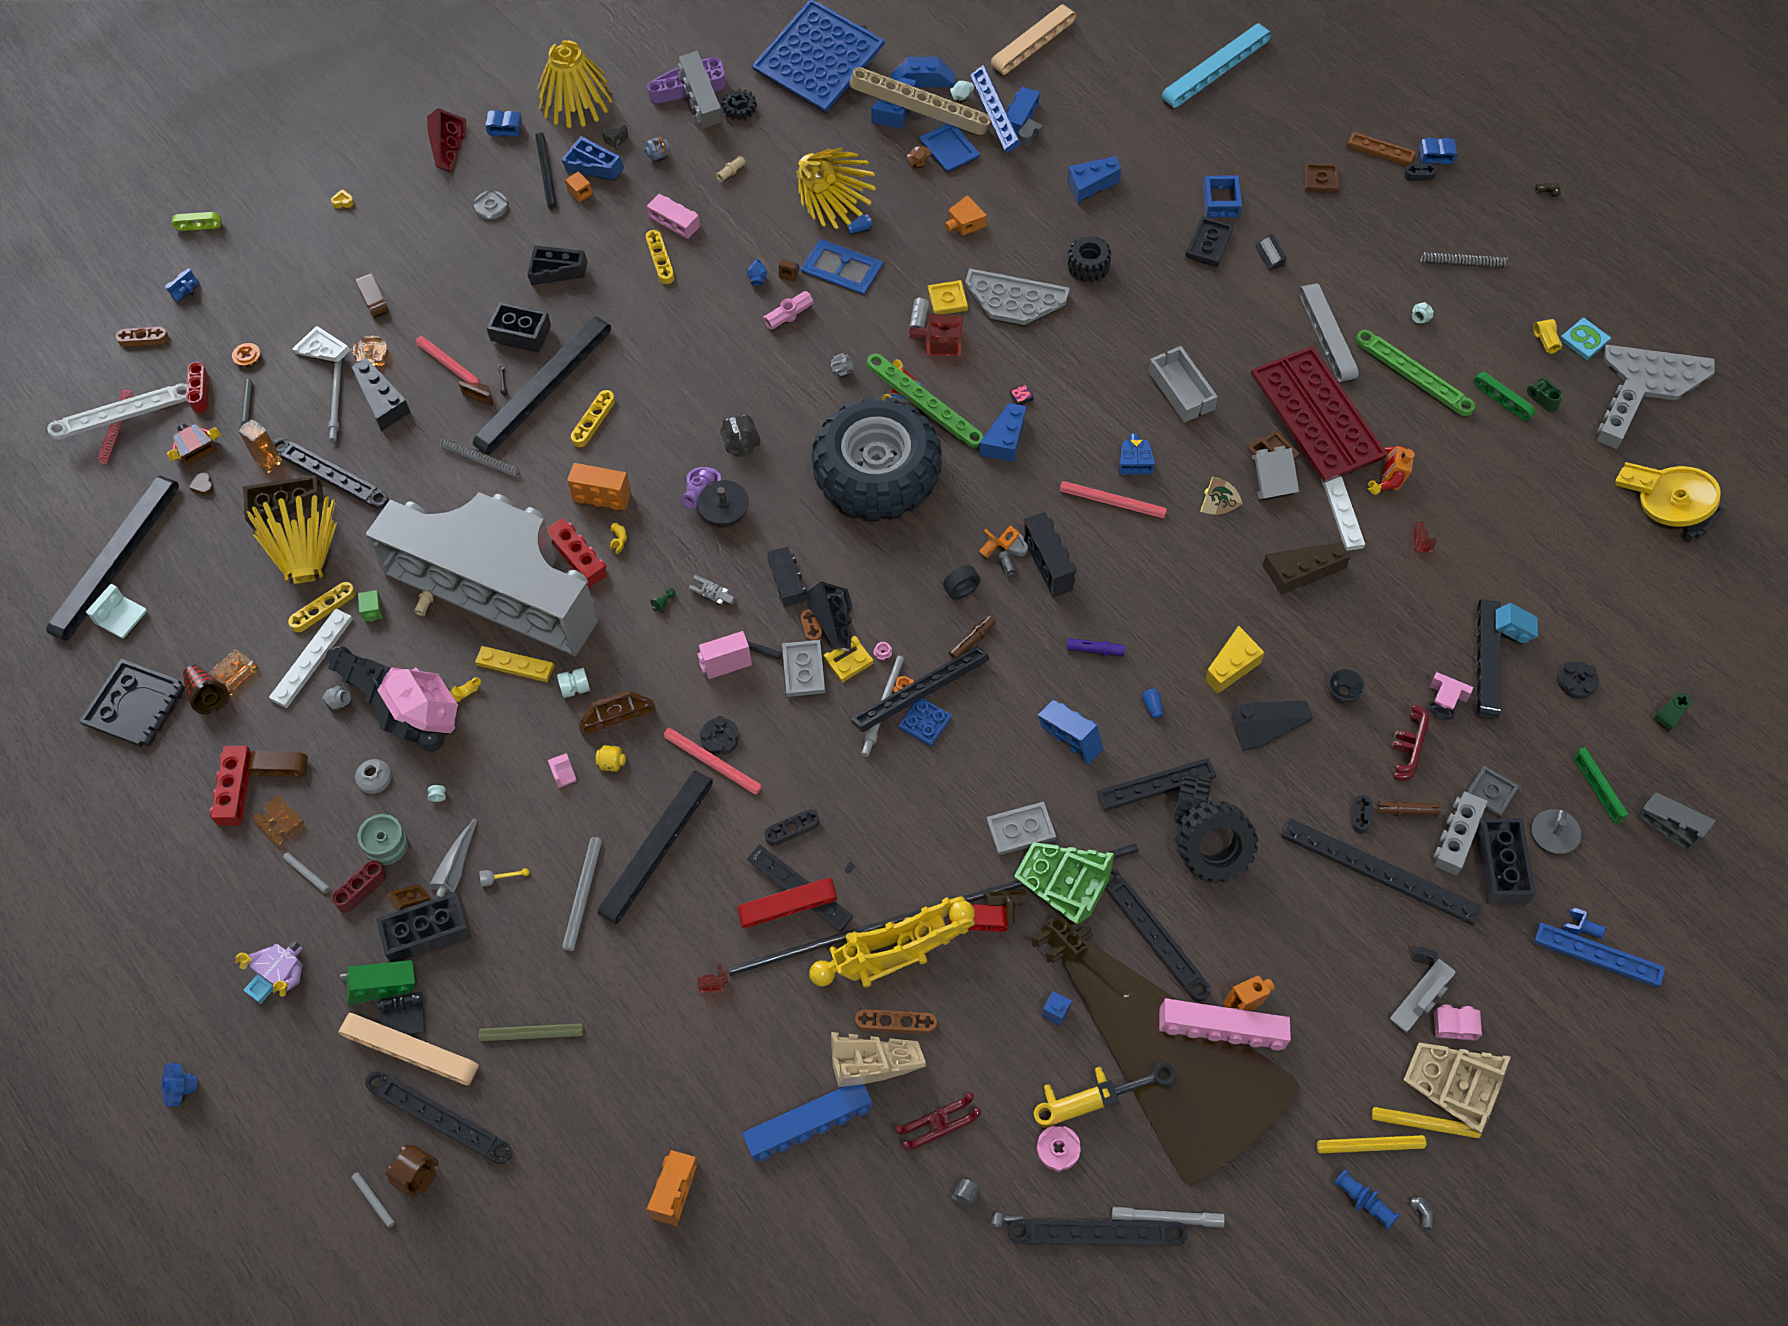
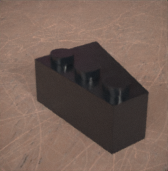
[527,245,588,285]

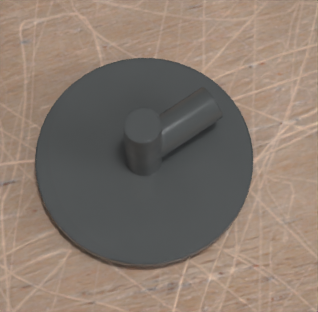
[1531,809,1581,854]

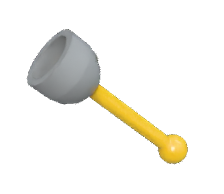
[479,868,530,887]

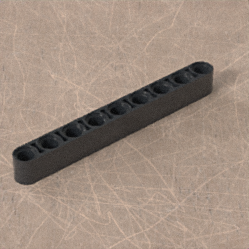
[598,770,713,925]

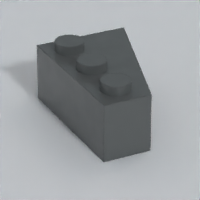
[1636,792,1716,853]

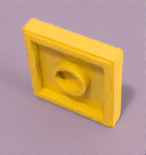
[928,280,968,316]

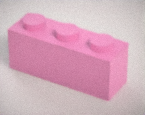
[647,194,700,239]

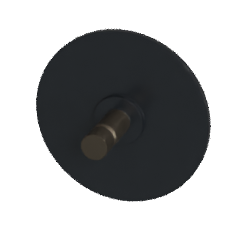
[697,480,749,527]

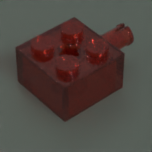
[909,314,963,356]

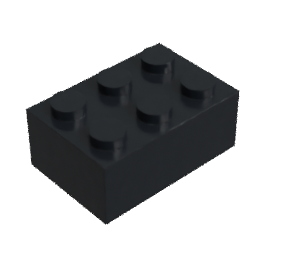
[486,302,551,352]

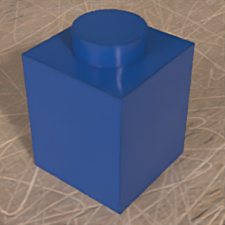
[1042,991,1072,1027]

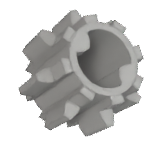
[830,353,853,376]

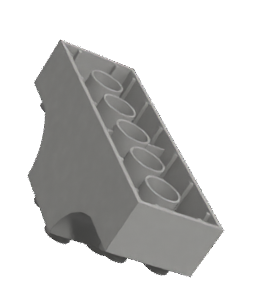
[365,492,598,657]

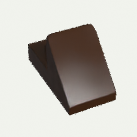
[386,884,431,911]

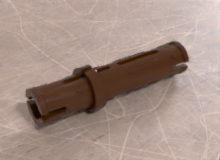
[948,615,996,660]
[1377,800,1441,816]

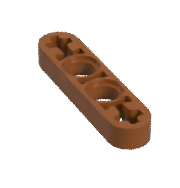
[855,1009,937,1034]

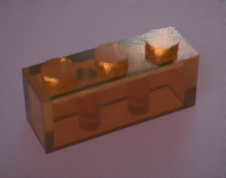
[238,419,282,473]

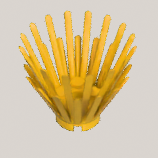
[537,40,612,128]
[796,148,876,229]
[247,495,337,584]

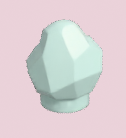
[950,81,974,101]
[1412,302,1434,323]

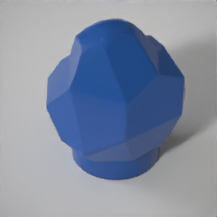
[747,260,767,286]

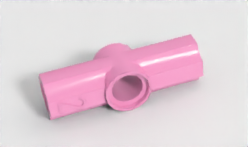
[763,291,814,330]

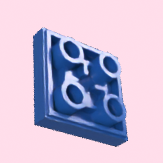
[898,698,952,747]

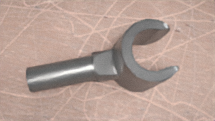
[991,1213,1023,1228]

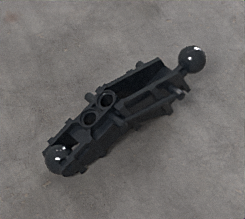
[326,646,443,751]

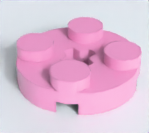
[1036,1126,1081,1172]

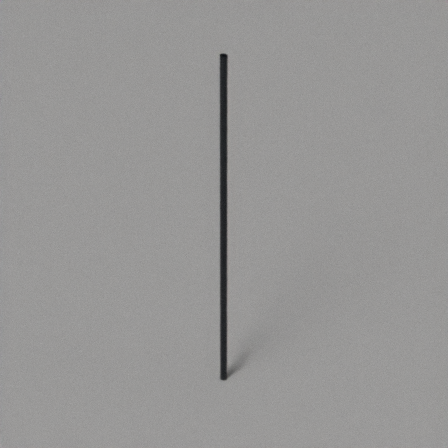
[728,844,1138,976]

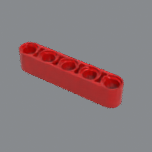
[737,878,838,928]

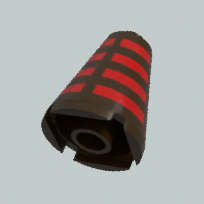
[183,665,229,715]

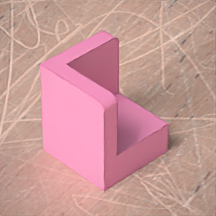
[548,753,577,788]

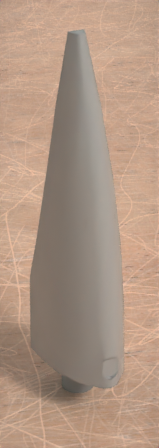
[429,818,477,898]

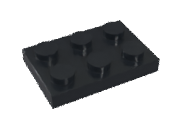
[1186,216,1234,266]

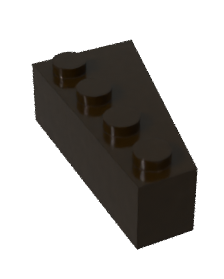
[243,475,323,528]
[1263,542,1351,595]

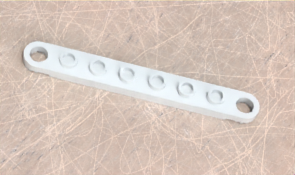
[47,383,187,439]

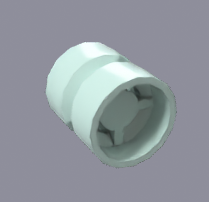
[557,667,590,698]

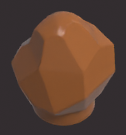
[907,146,931,167]

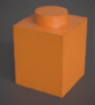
[565,172,592,202]

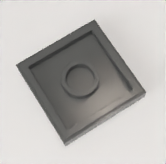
[1467,766,1519,818]

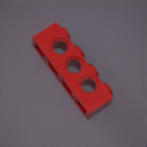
[547,518,607,588]
[210,746,252,826]

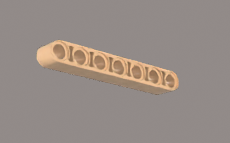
[990,5,1076,75]
[338,1013,479,1086]

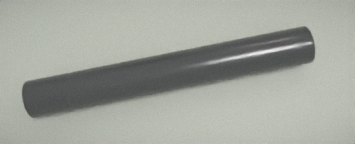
[241,379,253,426]

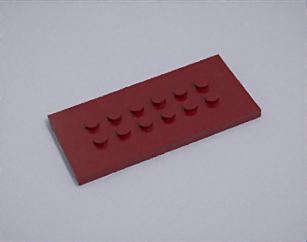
[1250,346,1388,483]

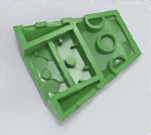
[1014,842,1114,925]

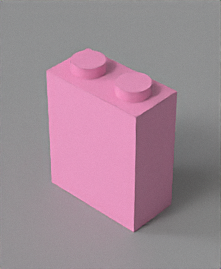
[697,631,752,679]

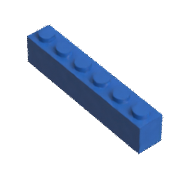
[742,1084,873,1162]

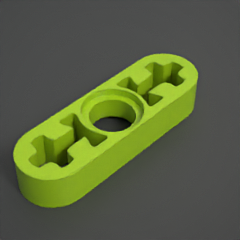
[171,212,221,231]

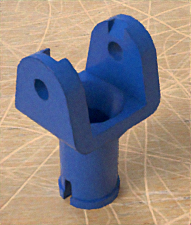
[1562,908,1606,939]

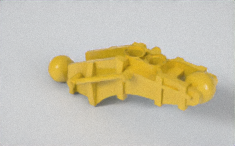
[809,897,975,988]

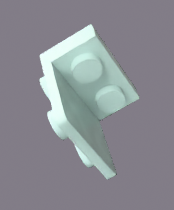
[86,584,147,639]

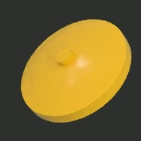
[1641,466,1720,526]

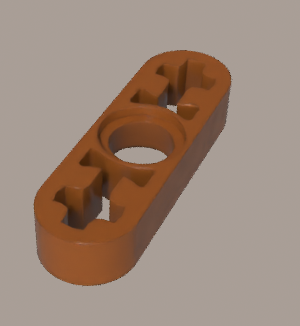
[115,327,169,347]

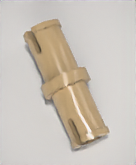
[716,156,746,182]

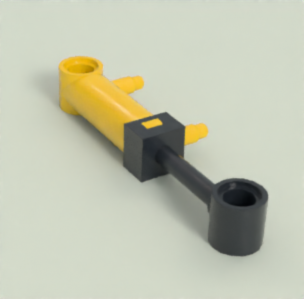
[1034,1062,1176,1128]

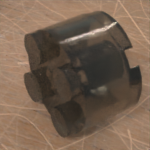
[720,414,761,457]

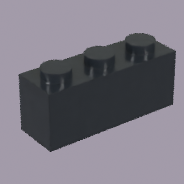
[767,547,807,608]

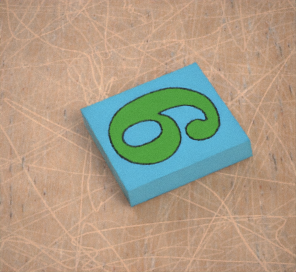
[1560,317,1611,360]

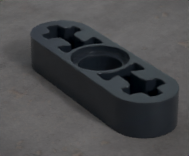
[764,809,819,846]

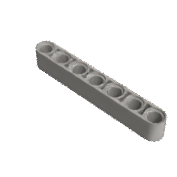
[1299,283,1358,383]

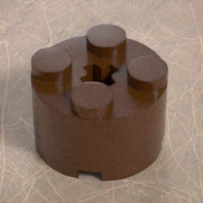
[385,1144,439,1198]

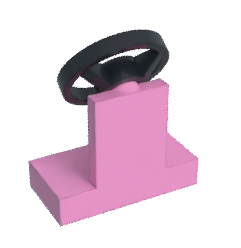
[1427,672,1474,720]

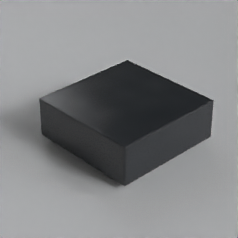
[1412,946,1438,966]

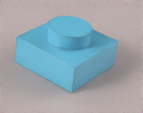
[244,974,273,1004]

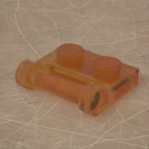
[209,649,259,695]

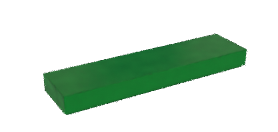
[1573,747,1628,825]

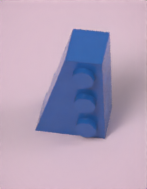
[871,77,916,129]
[562,136,624,180]
[979,403,1026,462]

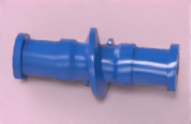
[1334,1169,1400,1230]

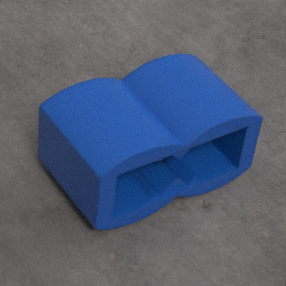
[486,110,522,137]
[1419,138,1457,164]

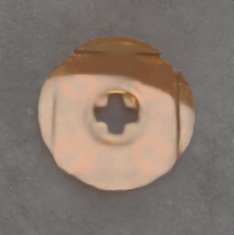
[352,335,389,367]

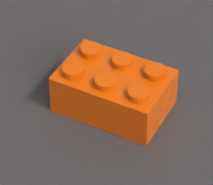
[567,463,631,511]

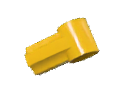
[1533,319,1562,354]

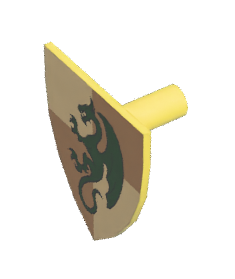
[1200,476,1243,515]

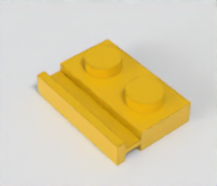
[1615,462,1662,495]

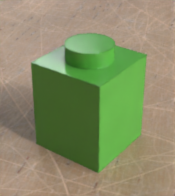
[358,590,383,622]

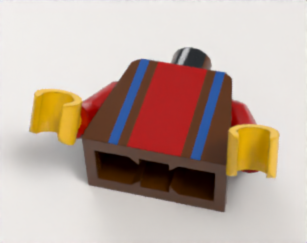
[167,424,222,467]

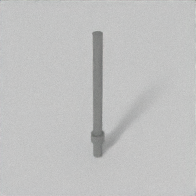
[328,359,342,442]
[861,656,904,757]

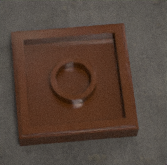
[1304,163,1339,193]

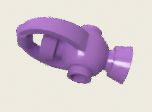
[680,467,722,509]

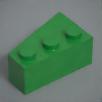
[345,960,415,1006]

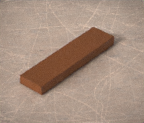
[1347,132,1416,166]

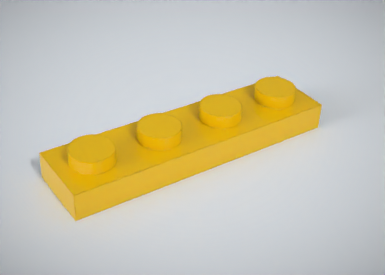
[475,646,554,683]

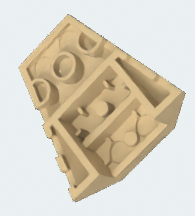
[831,1032,926,1087]
[1404,1043,1511,1134]

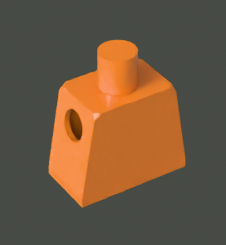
[944,195,986,235]
[1223,976,1275,1011]

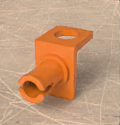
[979,526,1020,558]

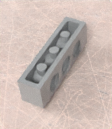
[1596,379,1647,449]
[1433,791,1487,876]

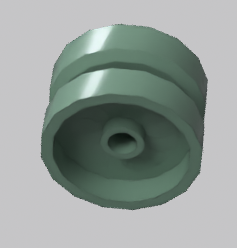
[357,814,408,866]

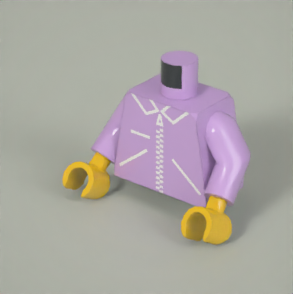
[235,941,303,997]

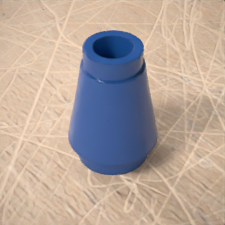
[847,214,873,234]
[1142,688,1164,719]

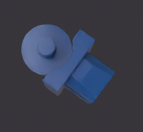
[165,269,200,302]

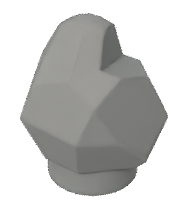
[322,686,351,709]

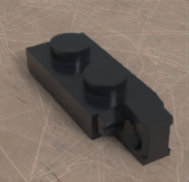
[1683,506,1725,543]

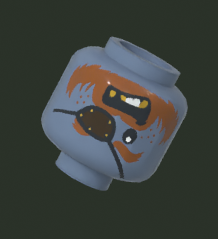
[644,136,670,161]

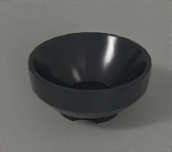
[1328,669,1364,703]

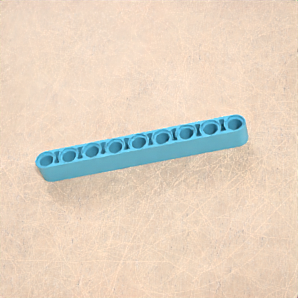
[1161,23,1272,108]

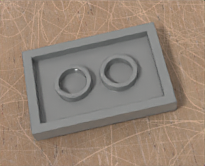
[782,640,825,697]
[986,802,1056,856]

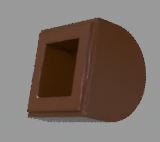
[779,260,799,281]

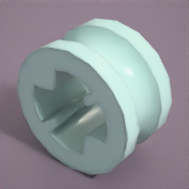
[428,785,446,802]

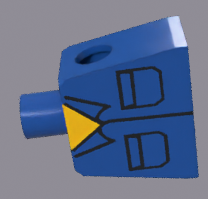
[1119,433,1155,475]

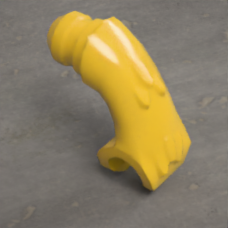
[610,523,627,554]
[449,677,481,703]

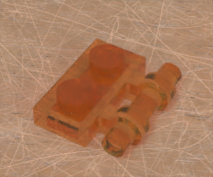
[253,794,304,845]

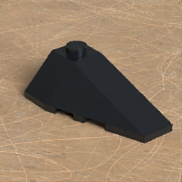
[806,581,852,651]
[1232,701,1313,751]

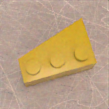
[1205,626,1264,694]

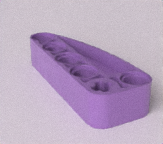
[647,57,726,103]

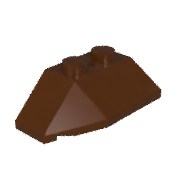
[578,690,656,737]

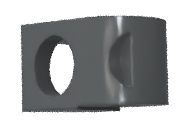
[1019,119,1043,147]
[951,1179,980,1210]

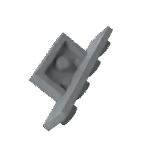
[1390,959,1456,1032]

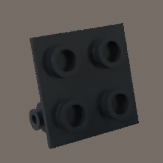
[377,992,424,1035]

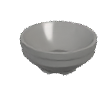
[355,759,392,794]

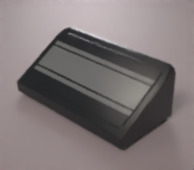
[1255,234,1286,270]

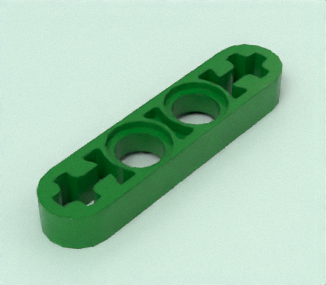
[1473,372,1536,421]

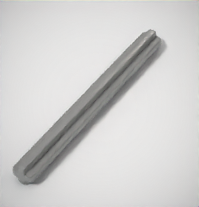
[562,837,602,951]

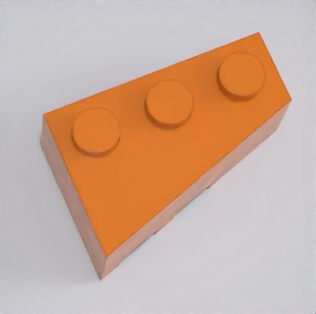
[647,1150,698,1226]

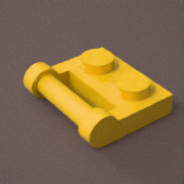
[823,636,874,683]

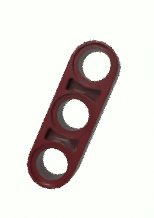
[332,860,386,913]

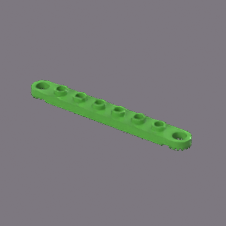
[1356,330,1475,416]
[866,354,983,448]

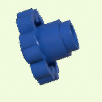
[161,1063,197,1107]

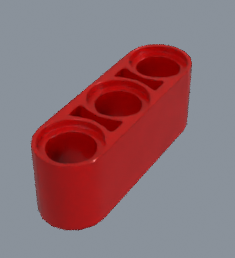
[186,362,209,413]
[949,905,1009,932]

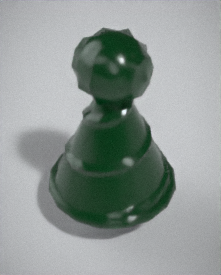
[650,588,676,613]

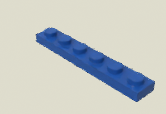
[1533,922,1665,988]

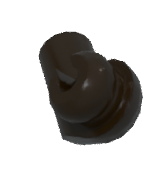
[1535,183,1561,196]

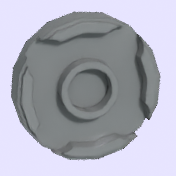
[474,191,508,220]

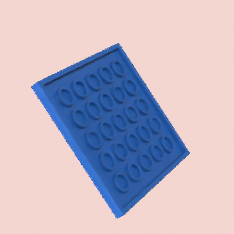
[752,0,885,112]

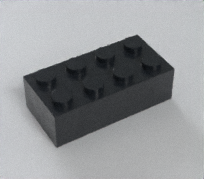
[1023,512,1077,598]
[1476,818,1536,904]
[376,892,471,962]

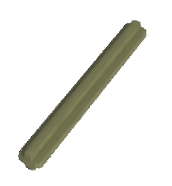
[478,1023,584,1041]

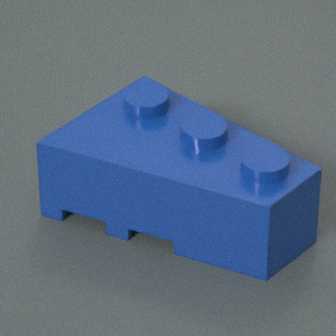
[1067,156,1121,204]
[1038,700,1103,765]

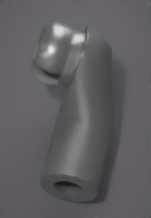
[1411,1196,1434,1230]

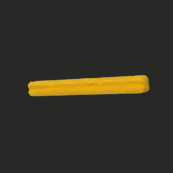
[1372,1107,1481,1138]
[1317,1135,1426,1153]

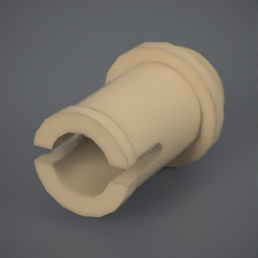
[414,591,434,616]

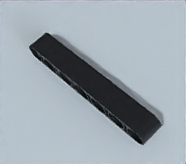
[1477,599,1501,719]

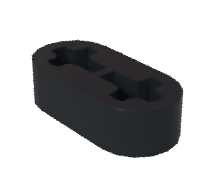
[1404,163,1437,181]
[1351,795,1372,834]

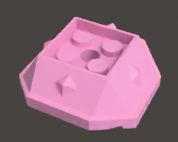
[377,667,458,733]

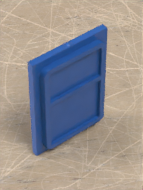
[919,124,980,172]

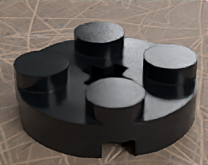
[1557,661,1599,699]
[700,716,739,755]

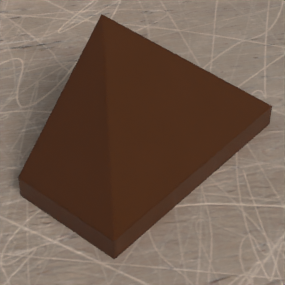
[459,381,494,406]

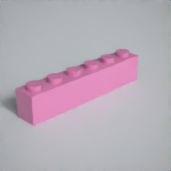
[1159,998,1291,1050]

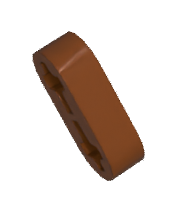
[801,609,822,641]

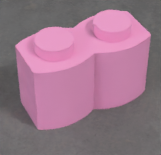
[1434,1005,1482,1040]

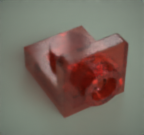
[1413,522,1437,552]
[697,964,728,993]

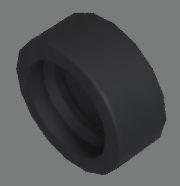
[943,565,981,599]

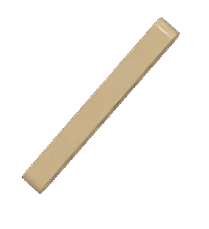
[850,67,991,135]

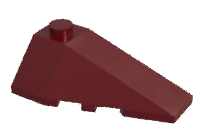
[427,108,466,172]

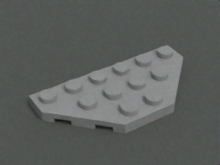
[965,268,1070,325]
[1604,345,1715,400]

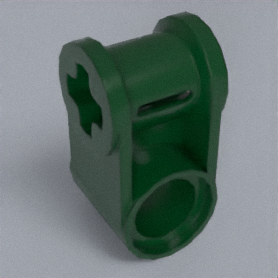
[1527,377,1563,412]
[1654,693,1691,731]

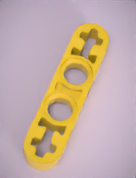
[646,230,674,284]
[571,390,615,447]
[288,582,355,632]

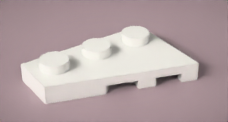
[292,326,350,362]

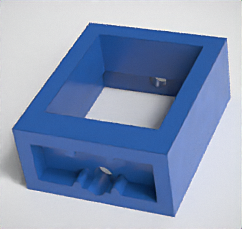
[1203,175,1242,218]

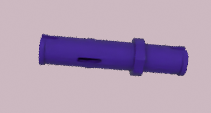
[1067,638,1125,657]

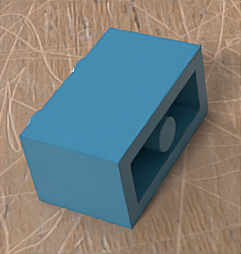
[1496,603,1538,643]

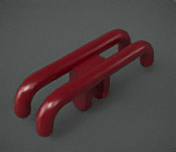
[1392,705,1429,781]
[895,1092,981,1151]

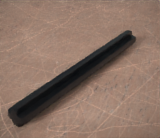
[535,132,557,209]

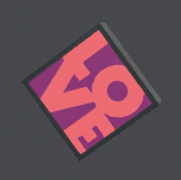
[1009,384,1033,405]

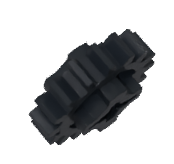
[721,88,757,120]

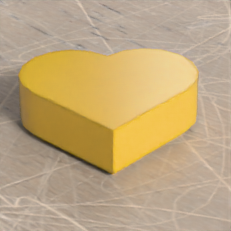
[331,189,354,208]

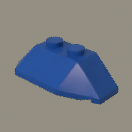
[891,57,955,87]

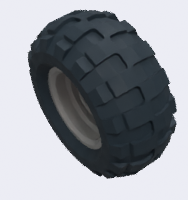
[811,396,942,521]

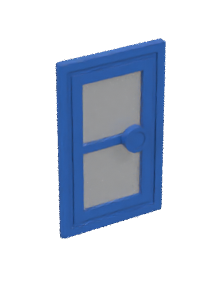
[800,239,884,294]

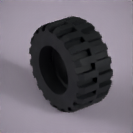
[1175,800,1258,883]

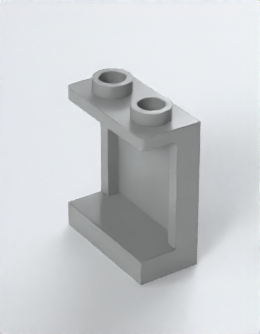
[1252,446,1299,499]

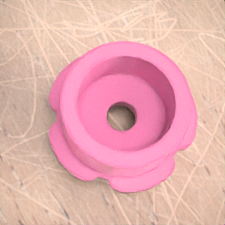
[874,642,892,660]

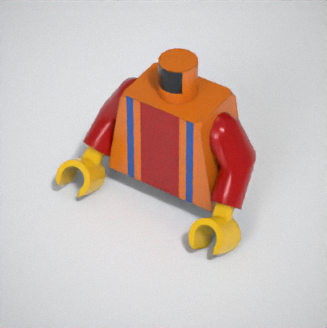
[1367,446,1415,495]

